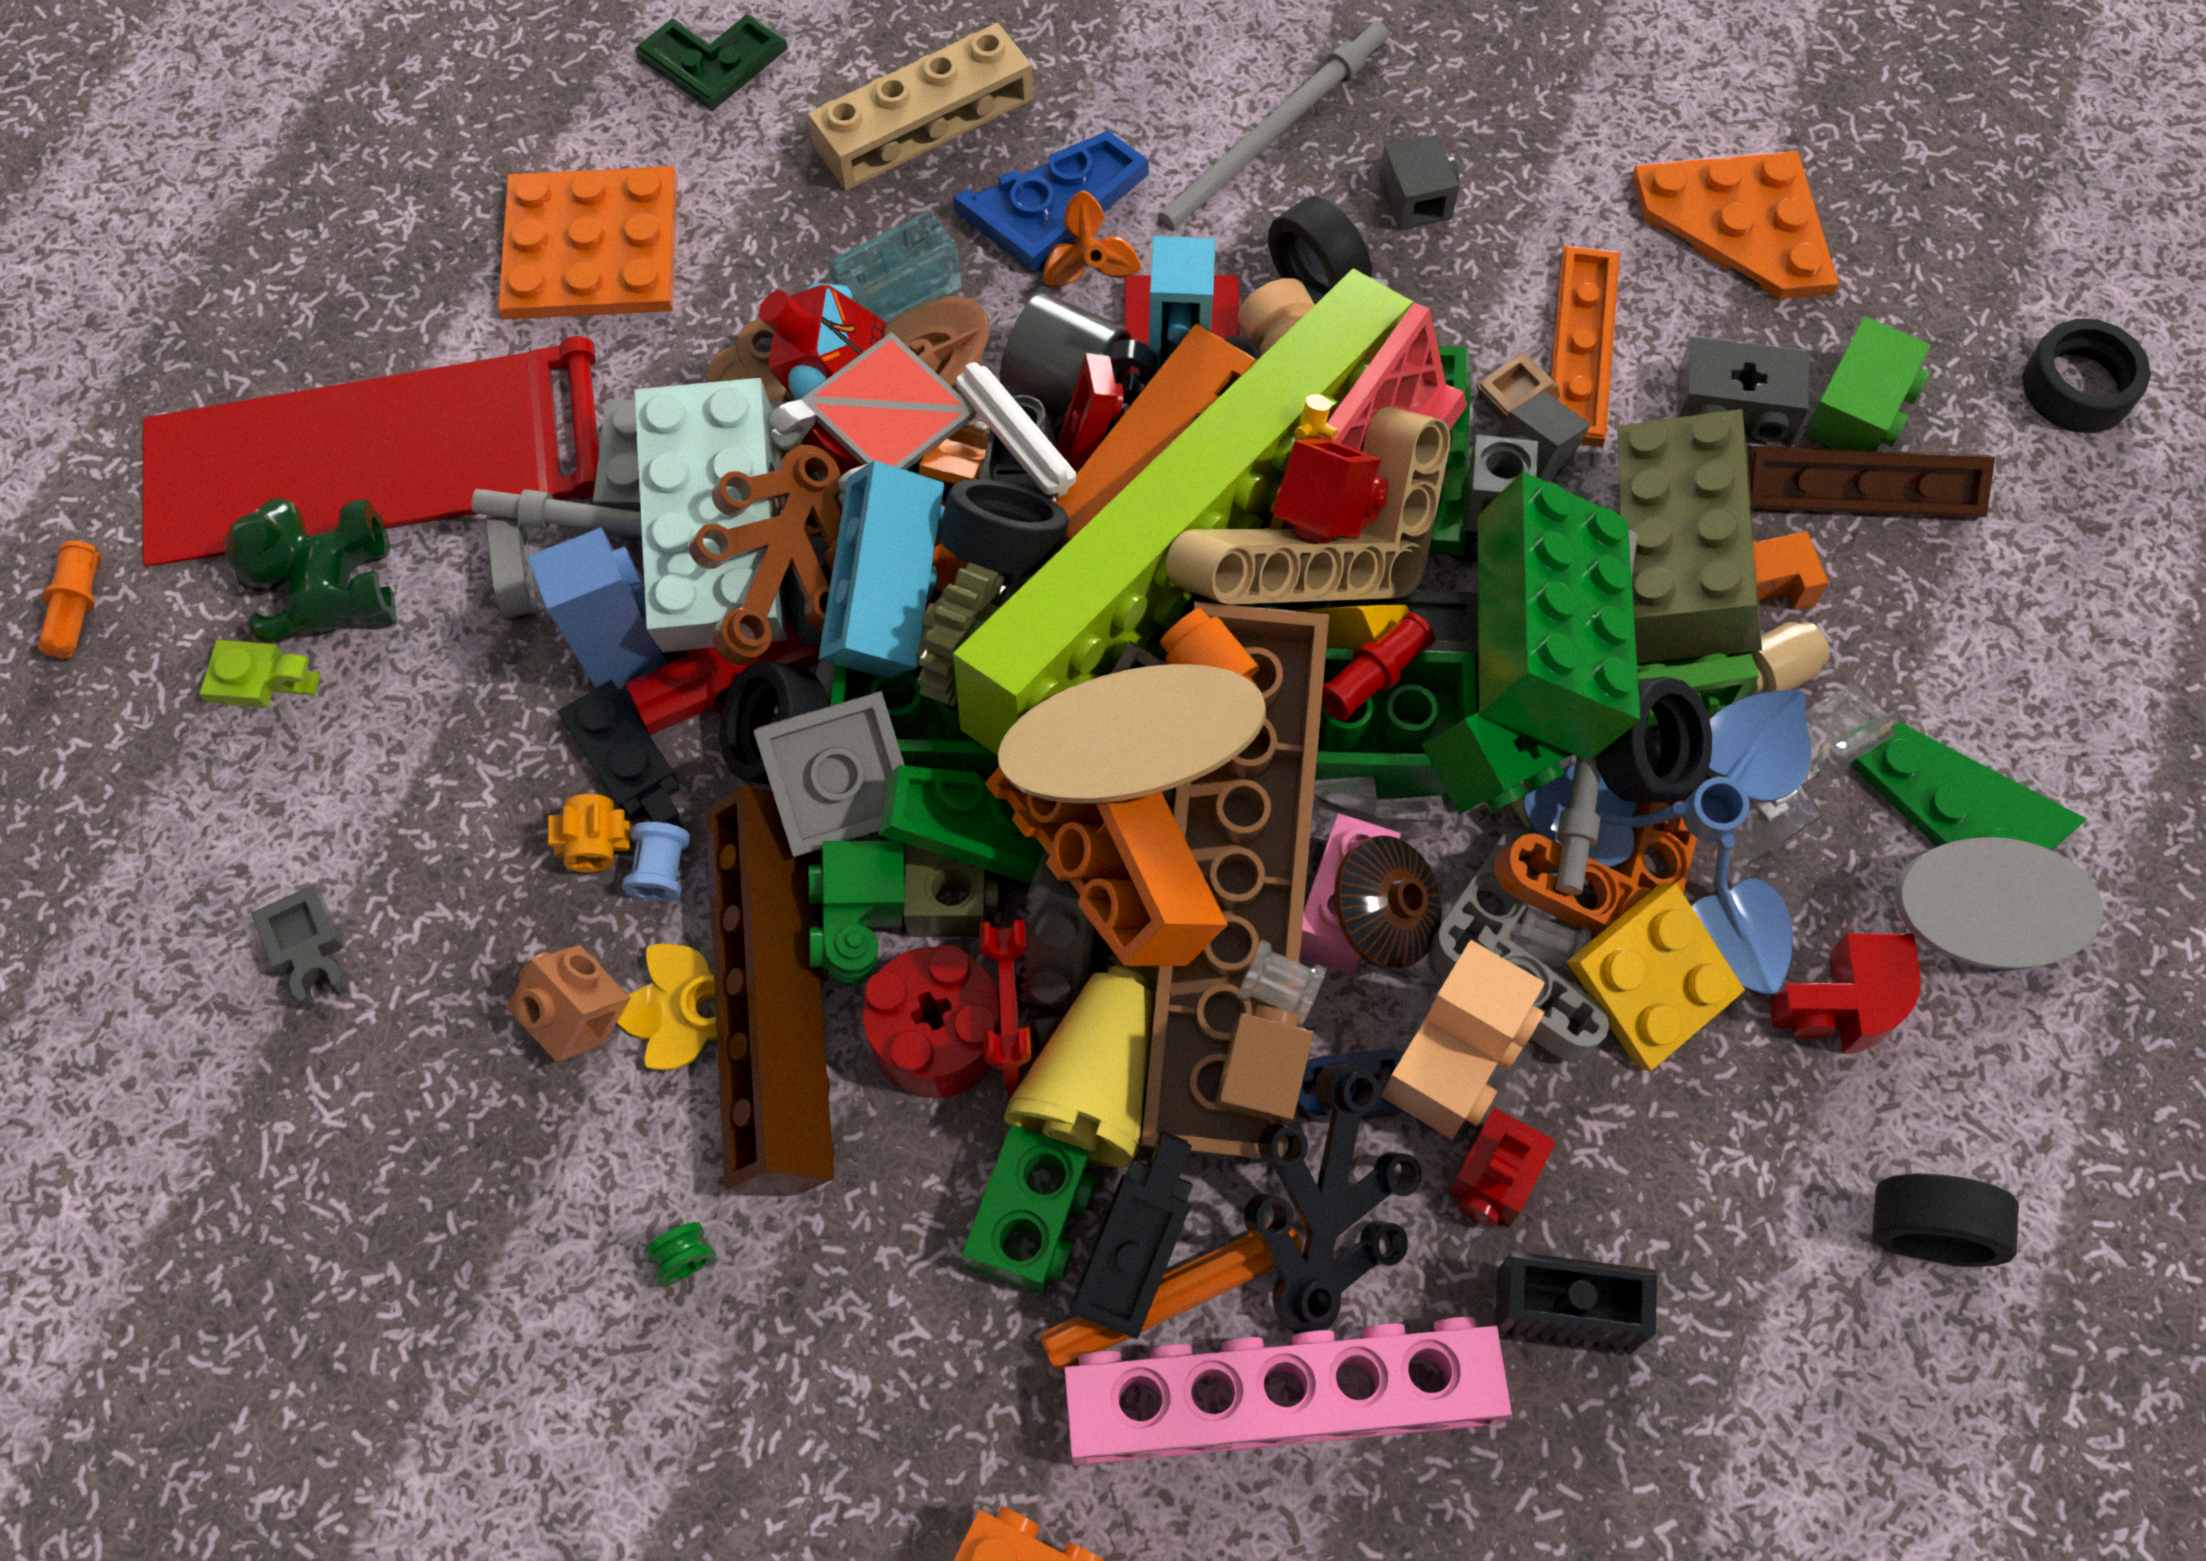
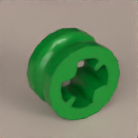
[643,1222,716,1286]

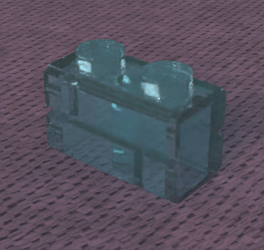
[828,211,962,324]

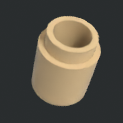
[1733,621,1830,696]

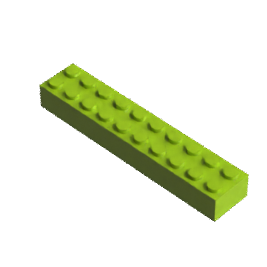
[953,268,1413,756]

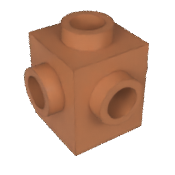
[506,945,631,1062]

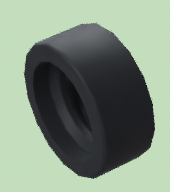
[1268,196,1372,304]
[2022,318,2151,433]
[939,480,1069,576]
[719,661,829,785]
[1595,677,1712,803]
[1872,1173,2019,1267]

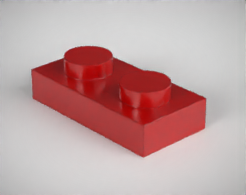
[1057,353,1123,474]

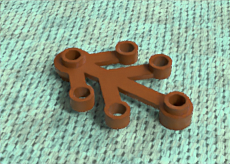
[689,445,841,665]

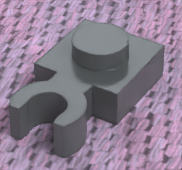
[251,884,349,1010]

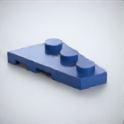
[953,130,1149,272]

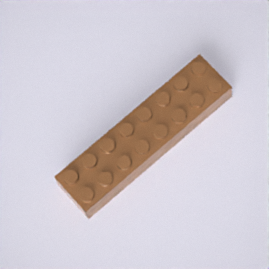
[1141,602,1329,1160]

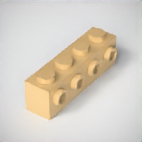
[808,23,1033,191]

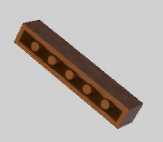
[705,785,835,1196]

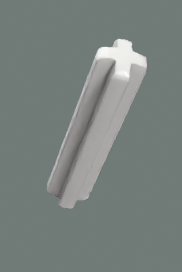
[956,362,1077,498]

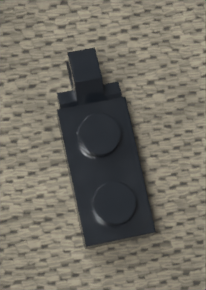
[557,679,682,828]
[1069,1130,1193,1339]

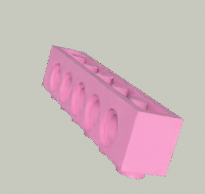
[1064,1317,1512,1466]

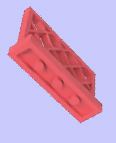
[1276,303,1467,529]

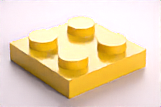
[1566,883,1745,1071]

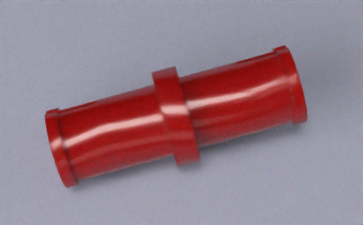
[1321,612,1435,721]

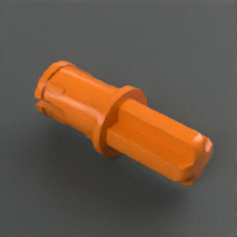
[38,541,101,659]

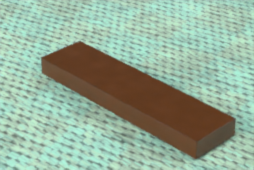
[1747,446,1995,517]

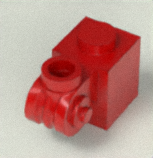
[1273,438,1389,544]

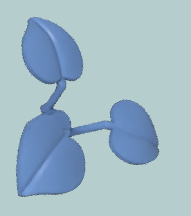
[1523,690,1811,995]

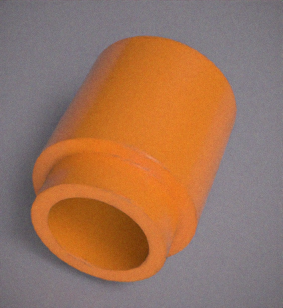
[1159,608,1260,687]

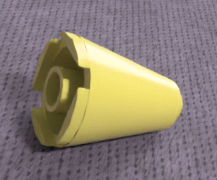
[1004,966,1156,1168]

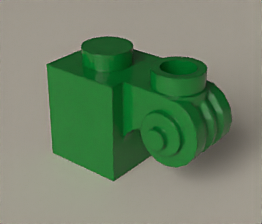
[808,841,905,986]

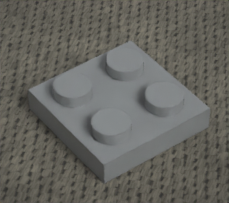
[753,690,905,857]

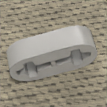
[486,515,536,618]

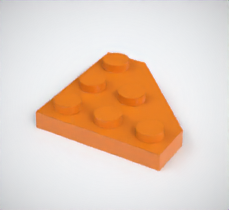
[1632,151,1839,299]

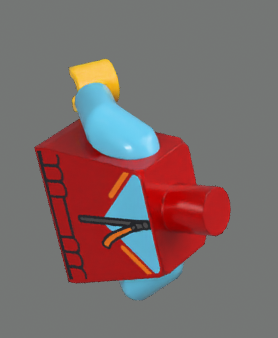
[759,283,886,470]

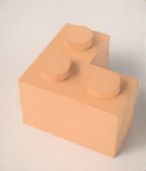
[1381,939,1545,1140]

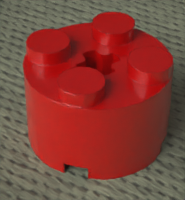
[863,945,1001,1099]

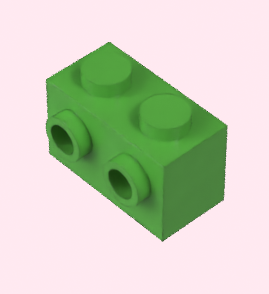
[1803,316,1931,450]

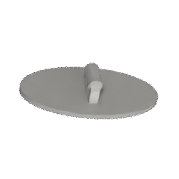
[1895,837,2104,969]

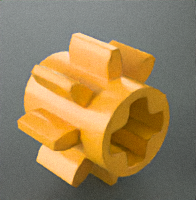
[547,794,630,872]

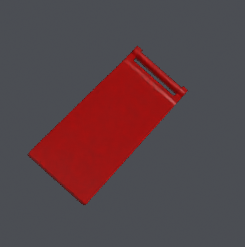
[143,336,599,566]

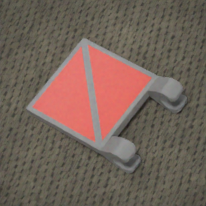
[769,332,976,507]

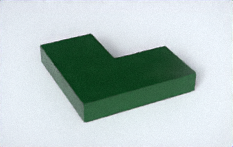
[635,13,788,111]

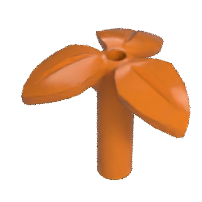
[1043,190,1141,287]

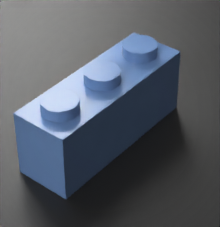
[527,527,668,688]

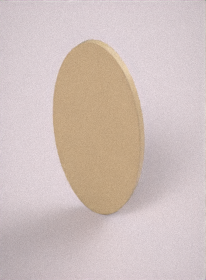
[998,664,1266,803]

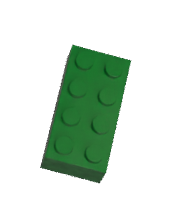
[1477,471,1641,761]

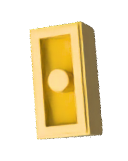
[1288,605,1410,649]

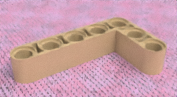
[1166,406,1451,605]

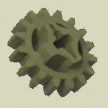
[916,562,1006,707]

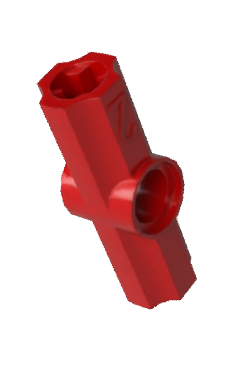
[625,613,820,735]

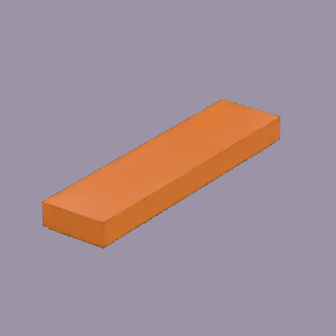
[1550,245,1620,448]

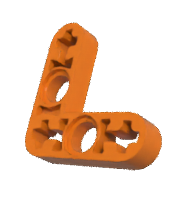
[1494,796,1697,936]

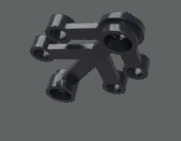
[1244,1061,1422,1334]

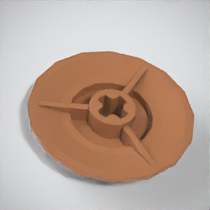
[885,295,990,397]

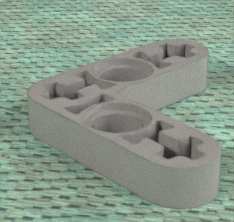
[1428,827,1609,1061]

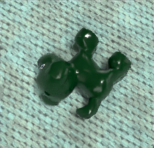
[224,497,397,640]

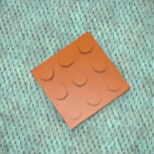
[498,166,677,320]

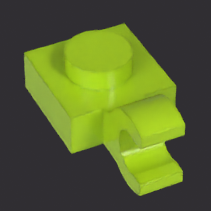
[199,640,321,708]

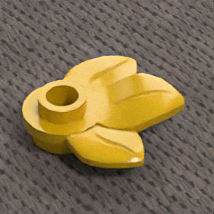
[617,943,717,1071]

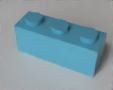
[1148,236,1216,373]
[818,460,945,679]

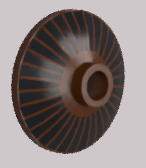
[1334,835,1441,969]

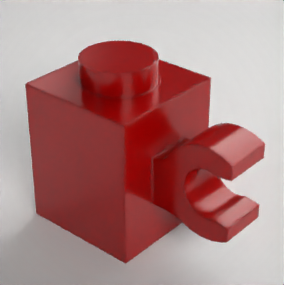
[1448,1107,1556,1227]

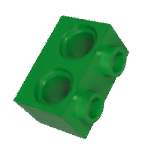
[961,1124,1098,1296]

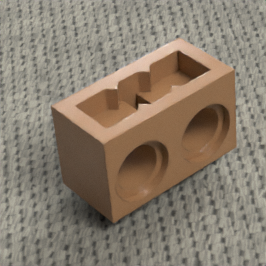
[1214,1005,1314,1124]

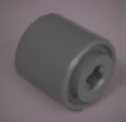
[999,293,1131,414]

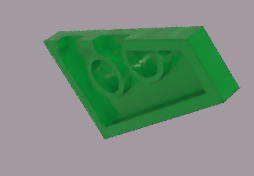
[1850,722,2087,850]

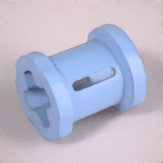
[622,822,690,902]

